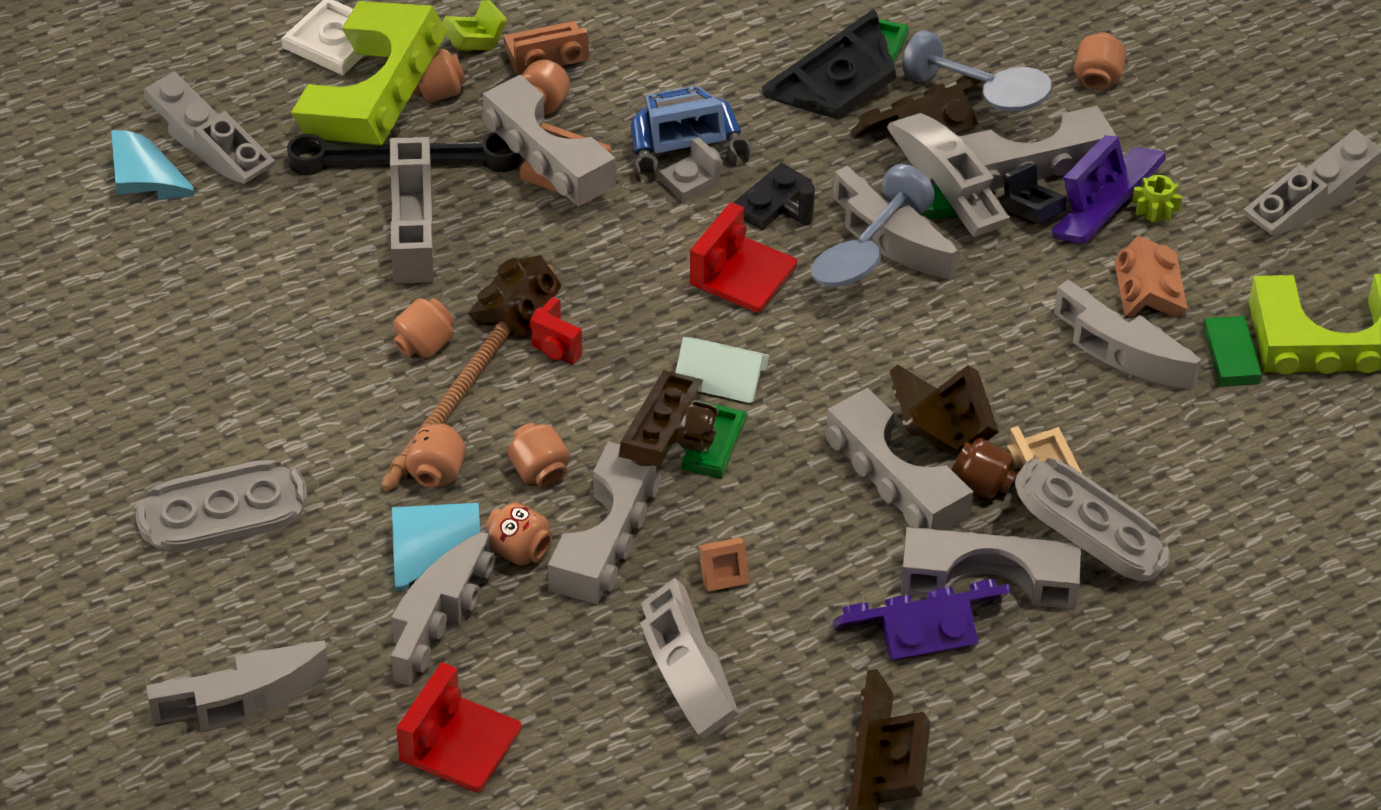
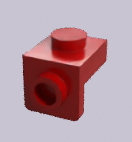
[529,297,582,365]

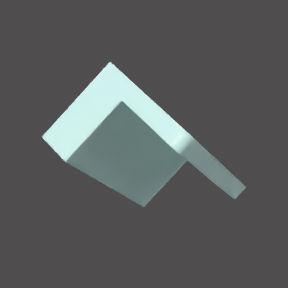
[675,337,769,403]

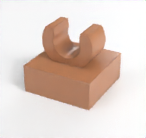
[698,537,750,592]

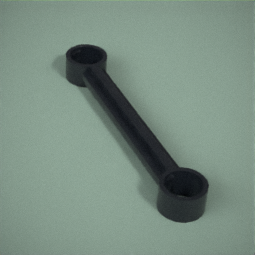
[287,132,521,175]

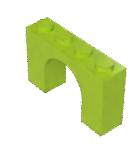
[291,1,448,145]
[1248,274,1381,375]

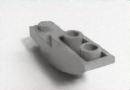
[144,71,275,184]
[887,113,1010,238]
[1243,129,1381,236]
[833,166,958,280]
[1054,279,1202,390]
[391,532,495,686]
[640,578,739,739]
[146,640,329,731]

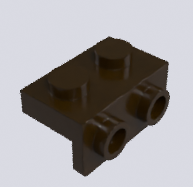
[468,255,561,337]

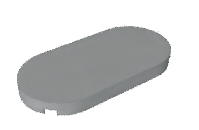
[1015,457,1170,581]
[136,460,307,552]

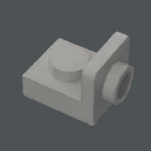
[659,137,722,203]

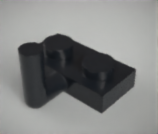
[733,162,815,230]

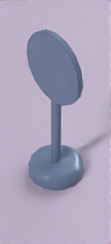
[903,30,1052,111]
[811,164,935,287]

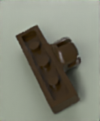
[618,370,719,467]

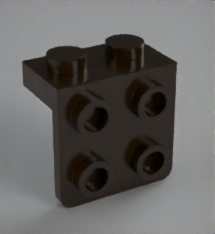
[890,365,999,458]

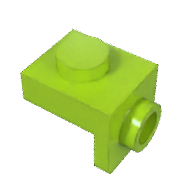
[442,0,507,52]

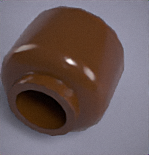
[951,438,1017,501]

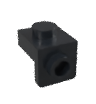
[1004,162,1066,224]

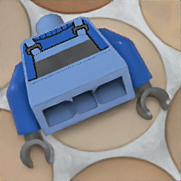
[631,86,752,182]

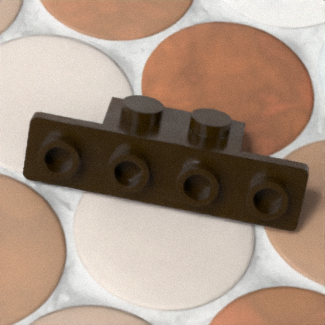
[850,72,991,138]
[845,669,931,810]

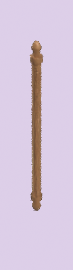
[382,264,553,491]

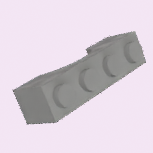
[482,74,616,207]
[959,106,1116,191]
[390,137,434,283]
[825,388,973,531]
[548,441,661,605]
[901,527,1081,609]

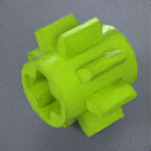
[1132,175,1183,223]

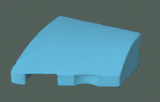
[111,130,194,200]
[392,503,480,591]

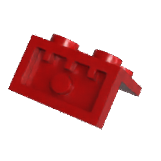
[689,202,797,313]
[396,662,522,793]

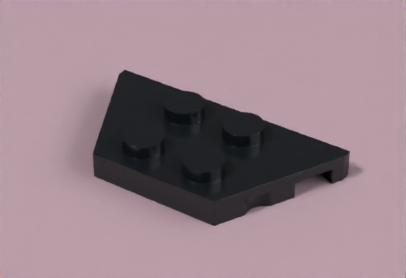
[762,9,896,119]

